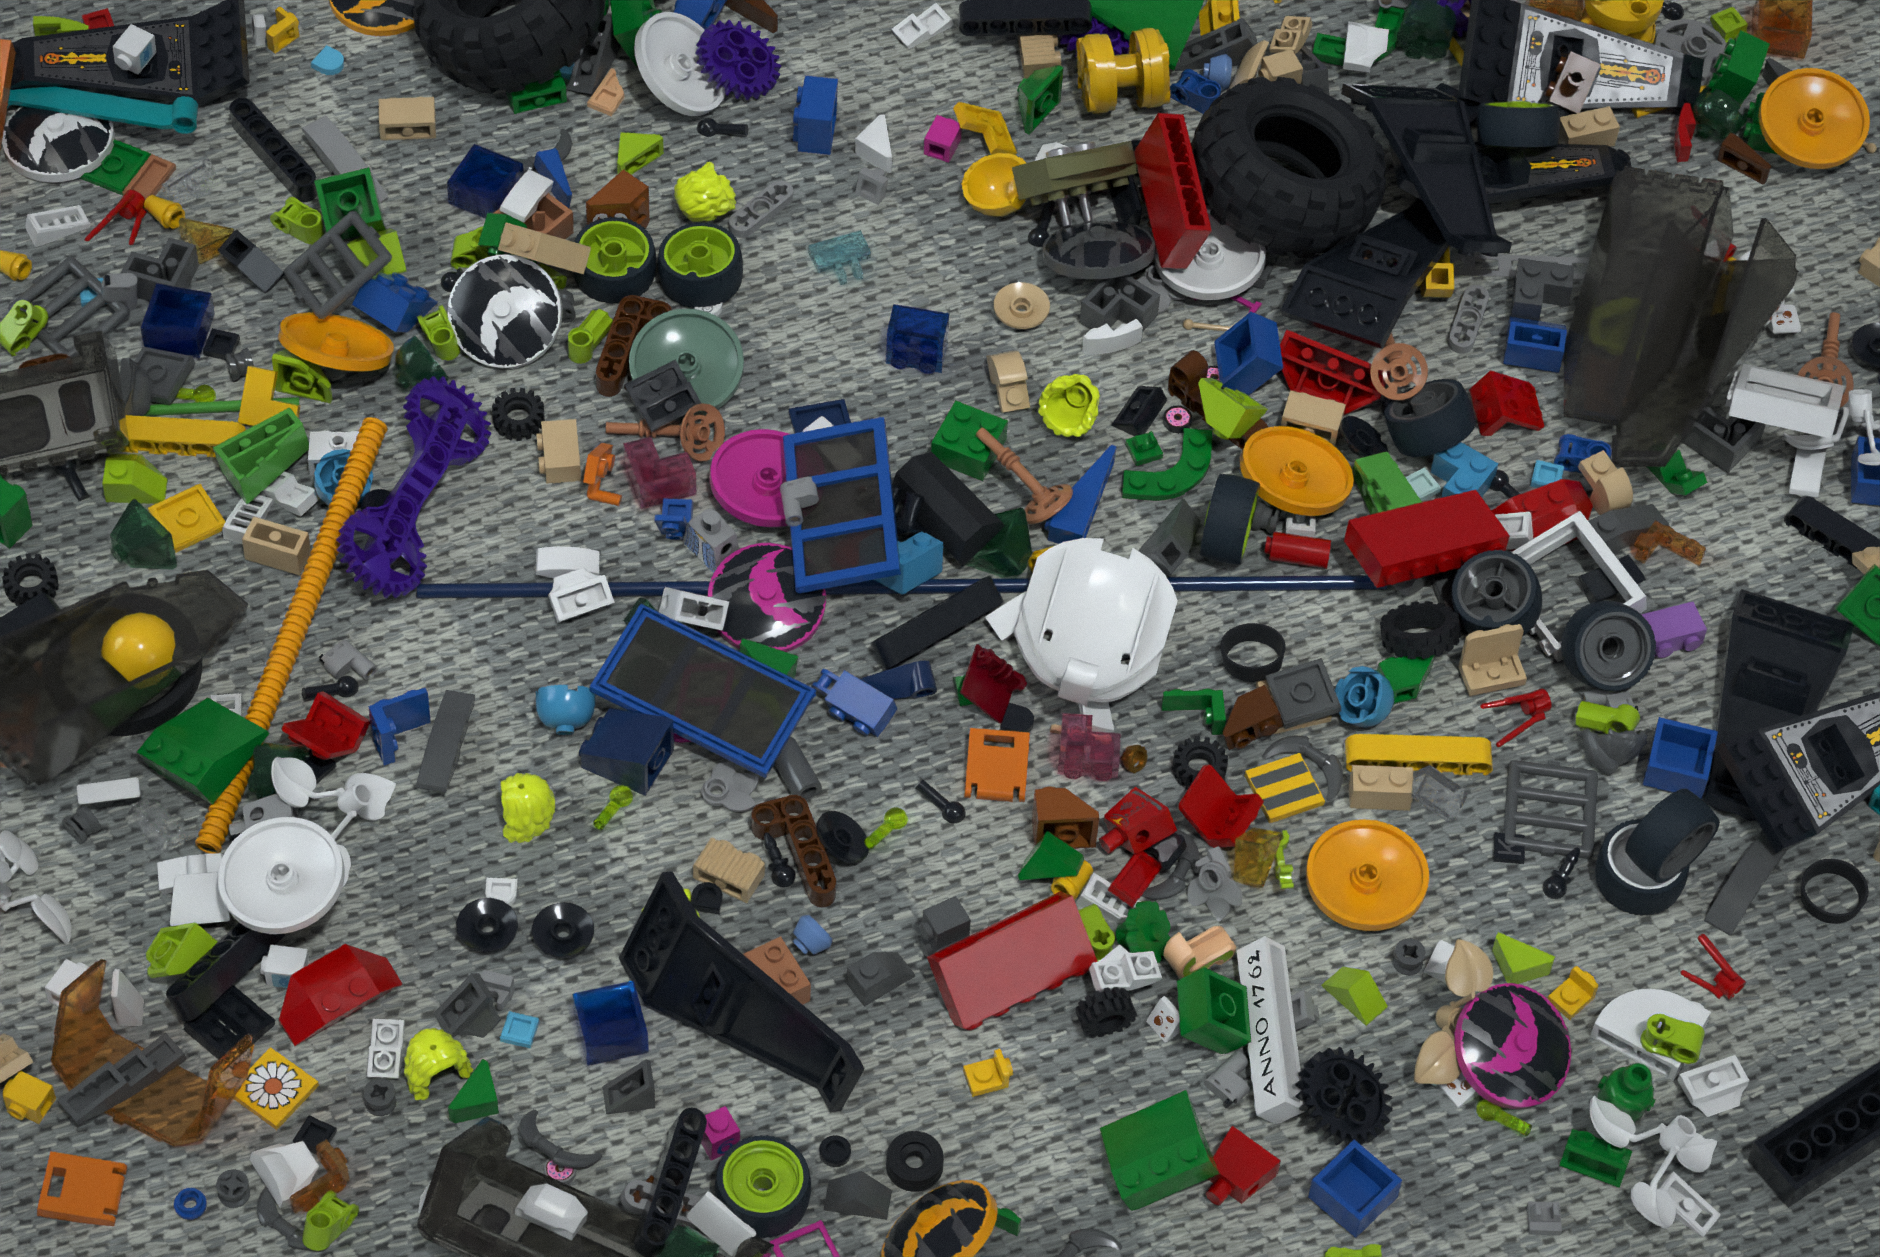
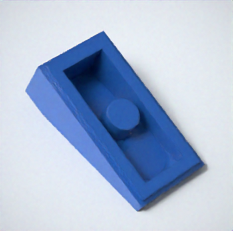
[534,148,572,208]

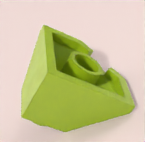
[272,349,333,404]
[1198,378,1268,440]
[102,453,168,504]
[146,922,218,978]

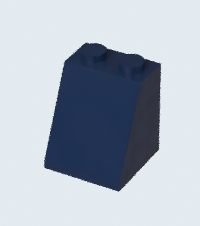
[579,708,674,796]

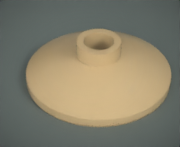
[994,282,1050,329]

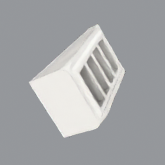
[25,205,90,247]
[222,495,274,544]
[1076,873,1141,924]

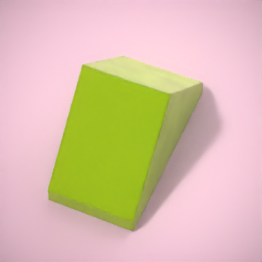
[617,132,664,175]
[1492,932,1555,984]
[1321,966,1388,1026]

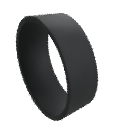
[1220,623,1286,682]
[1801,859,1869,924]

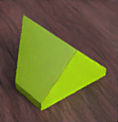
[347,228,407,275]

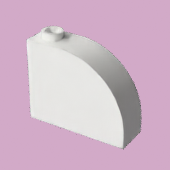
[1590,989,1711,1081]

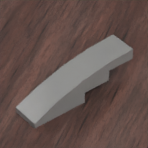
[302,115,388,204]

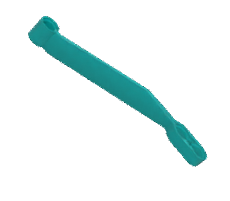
[7,86,198,134]

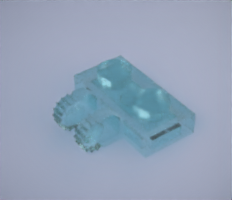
[808,230,871,285]

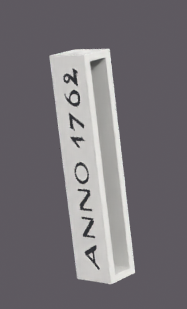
[1236,936,1305,1124]

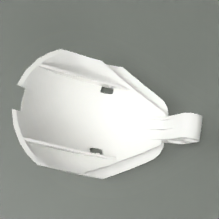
[1014,538,1178,706]

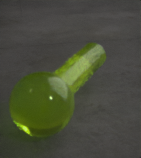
[175,384,216,402]
[593,785,633,830]
[864,807,908,849]
[1476,1099,1532,1136]

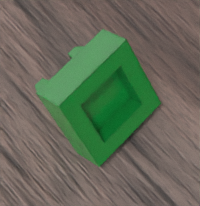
[1125,431,1163,466]

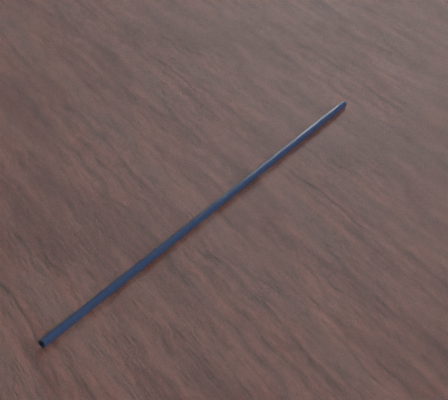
[417,575,1387,598]

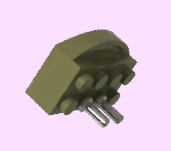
[1012,141,1138,227]

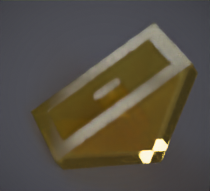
[179,218,235,265]
[1234,827,1283,888]

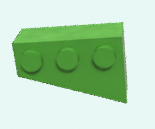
[213,407,309,504]
[1353,452,1422,514]

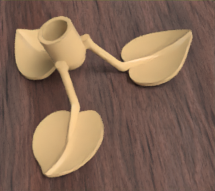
[1414,939,1493,1084]

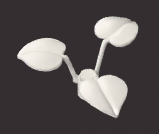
[1784,389,1880,466]
[271,757,396,888]
[0,830,71,945]
[1590,1095,1717,1229]

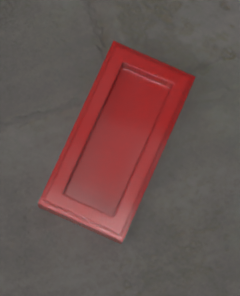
[1108,851,1162,908]

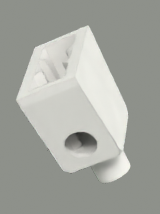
[659,587,729,631]
[170,854,232,926]

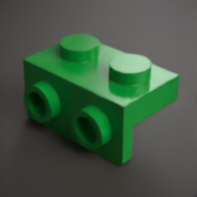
[1559,1129,1632,1188]

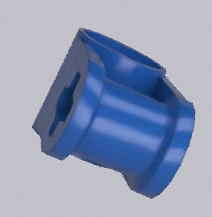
[1170,69,1221,114]
[1554,434,1612,473]

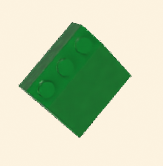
[137,698,270,805]
[1100,1090,1219,1211]

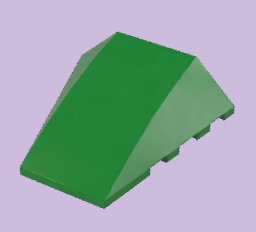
[1089,0,1204,71]

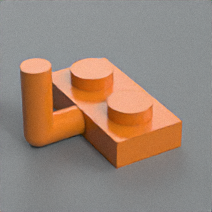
[583,443,622,506]

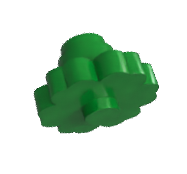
[1116,901,1171,963]

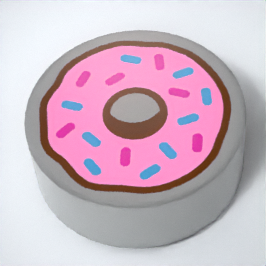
[544,1158,576,1187]

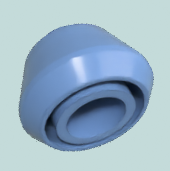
[1203,54,1232,91]
[792,915,832,955]

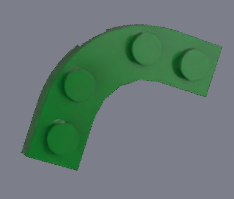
[1312,6,1407,66]
[1122,428,1212,501]

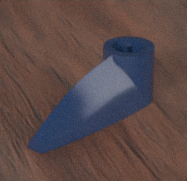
[860,660,937,699]

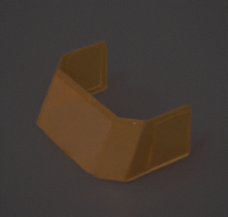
[51,959,254,1146]

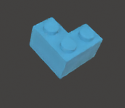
[1430,442,1499,498]
[860,531,943,595]

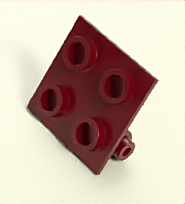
[960,644,1027,724]

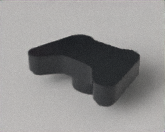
[1130,833,1187,870]

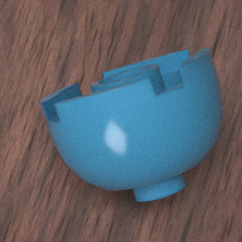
[313,449,373,505]
[1335,666,1394,728]
[536,685,595,735]

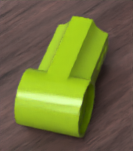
[568,309,613,364]
[1576,701,1640,734]

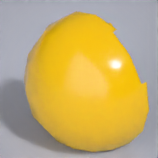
[961,153,1026,217]
[101,612,175,687]

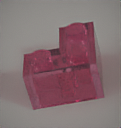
[623,437,696,509]
[1057,713,1121,781]

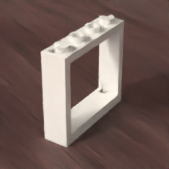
[1725,364,1845,439]
[1512,511,1647,662]

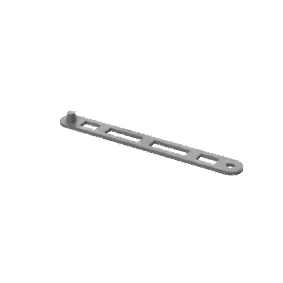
[1450,253,1686,283]

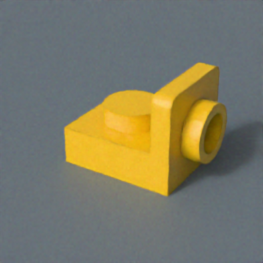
[265,6,299,54]
[1547,966,1598,1020]
[963,1049,1013,1097]

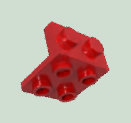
[1469,370,1545,436]
[281,691,370,760]
[1179,765,1264,848]

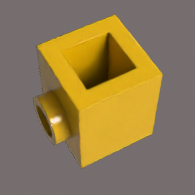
[3,1070,56,1124]

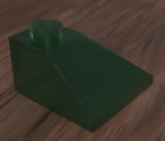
[110,499,177,570]
[965,508,1032,578]

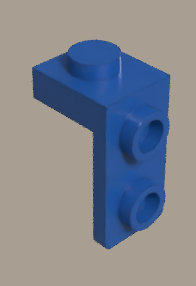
[654,498,694,540]

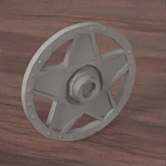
[1654,19,1727,86]

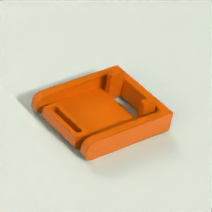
[964,728,1030,802]
[37,1151,127,1226]

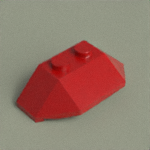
[1280,329,1391,415]
[1491,479,1593,551]
[278,944,403,1046]

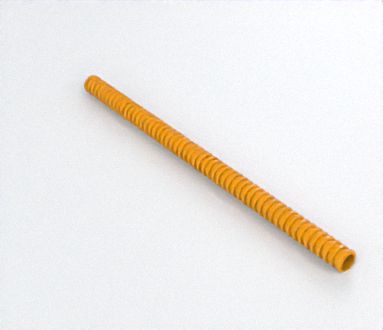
[195,417,388,854]

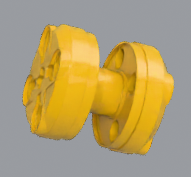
[1578,0,1664,44]
[1076,28,1170,114]

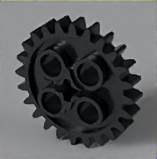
[1295,1047,1393,1147]

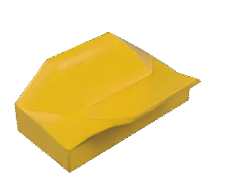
[1199,0,1240,36]

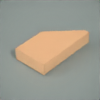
[587,68,624,116]

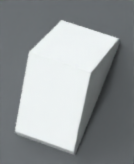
[855,114,892,173]

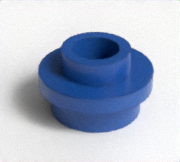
[174,1188,207,1220]

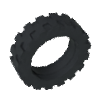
[1380,601,1461,659]

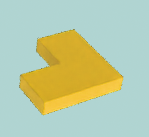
[953,102,1017,155]
[238,366,301,426]

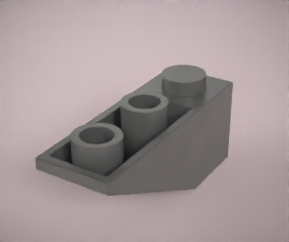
[1138,499,1201,575]

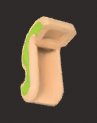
[1163,926,1236,979]

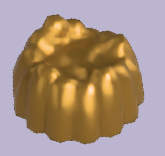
[1121,744,1148,773]

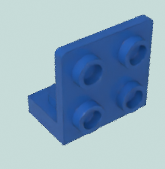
[368,688,431,765]

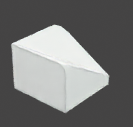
[1424,940,1455,983]

